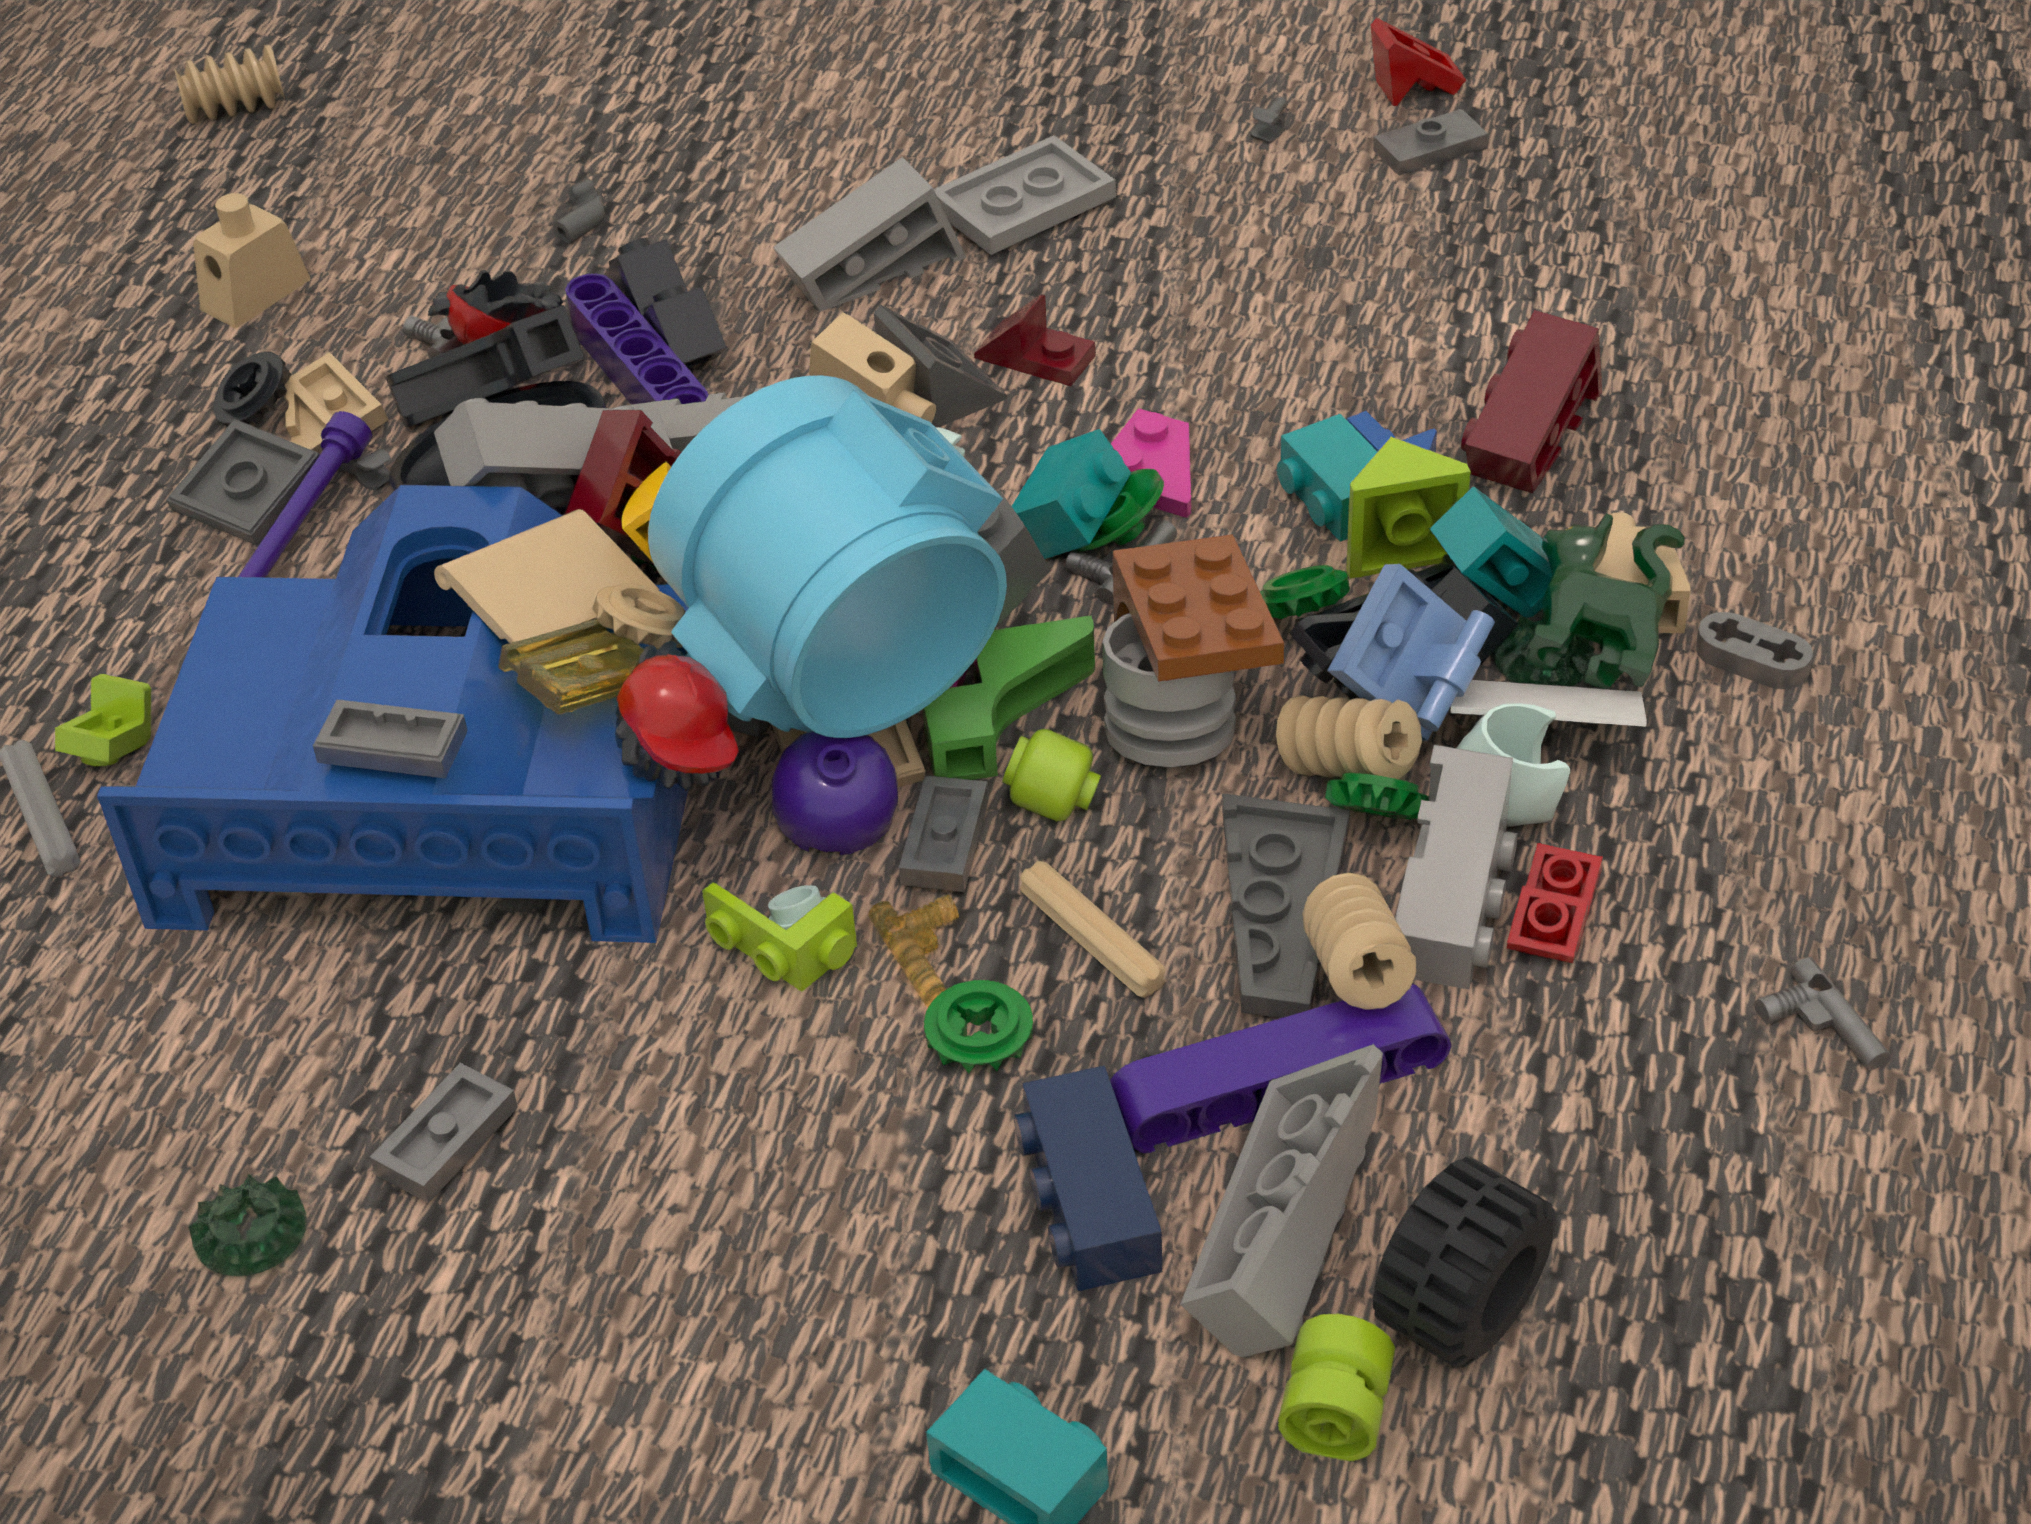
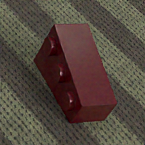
[1461,310,1602,494]
[565,410,682,566]

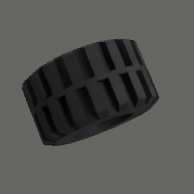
[1372,1157,1555,1368]

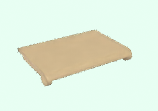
[434,509,659,654]

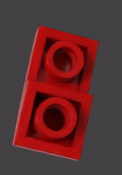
[1507,843,1603,963]

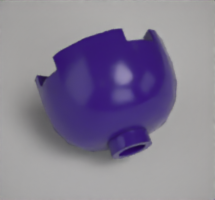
[772,731,898,855]

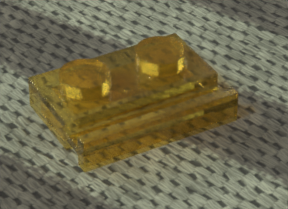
[498,619,644,715]

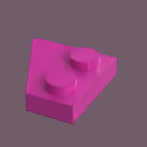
[1111,408,1191,518]

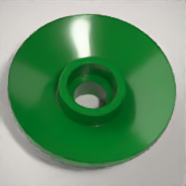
[1074,469,1164,551]

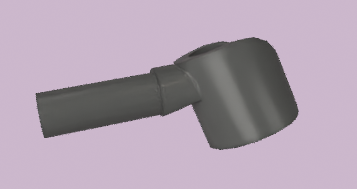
[1250,96,1287,143]
[338,448,391,491]

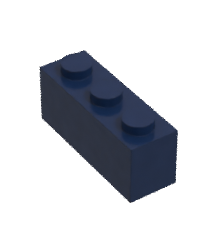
[1013,1065,1162,1291]

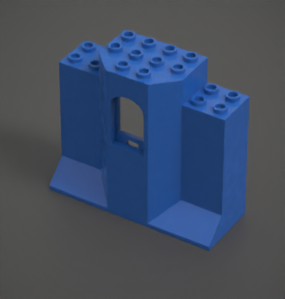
[97,485,688,943]

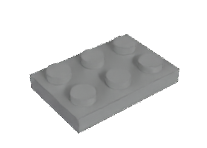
[934,135,1116,255]

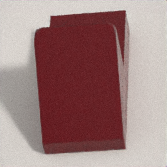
[974,294,1096,387]

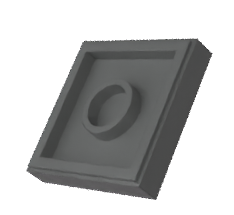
[166,419,320,545]

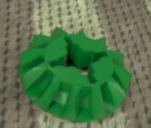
[1260,565,1350,620]
[1325,773,1429,820]
[924,980,1033,1074]

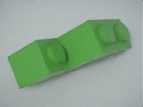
[922,616,1095,780]

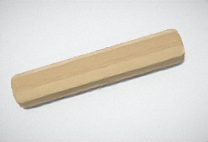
[1020,861,1166,998]

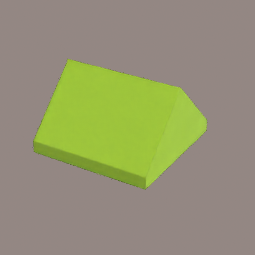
[1346,437,1470,579]

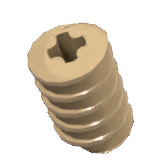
[175,44,285,124]
[1276,695,1422,779]
[1302,873,1416,1010]

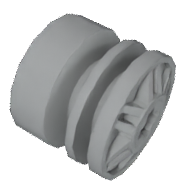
[1102,613,1236,767]

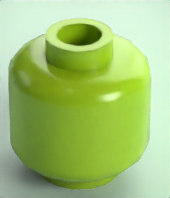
[1002,729,1101,821]

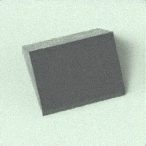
[874,305,1008,427]

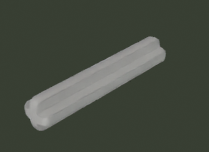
[0,740,81,877]

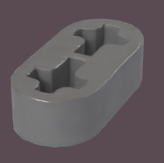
[1696,612,1813,689]

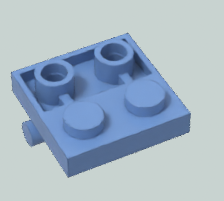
[1327,564,1495,741]

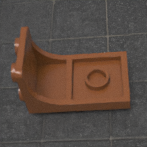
[1112,534,1284,682]

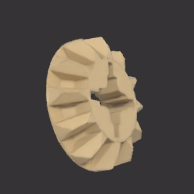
[592,583,686,650]

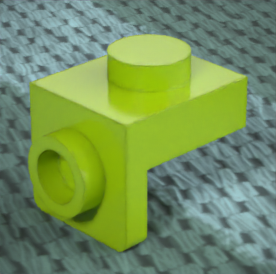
[55,674,151,766]

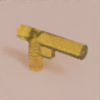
[868,894,959,1007]

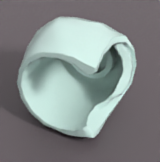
[1457,703,1570,827]

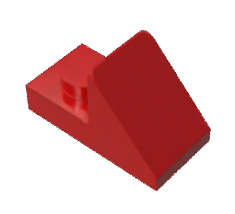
[1370,17,1466,106]

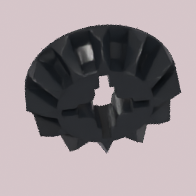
[213,351,291,427]

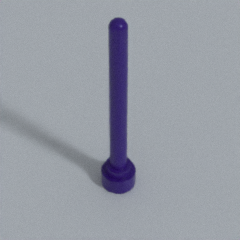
[238,411,372,578]

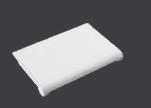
[1451,680,1647,727]

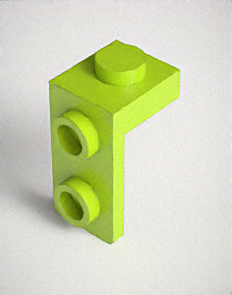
[702,882,857,992]

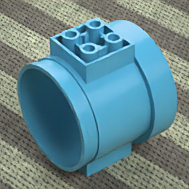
[648,375,1007,738]

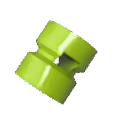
[1278,1314,1395,1461]

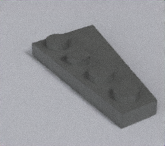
[1222,793,1350,1018]

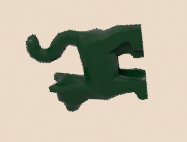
[1525,513,1685,689]

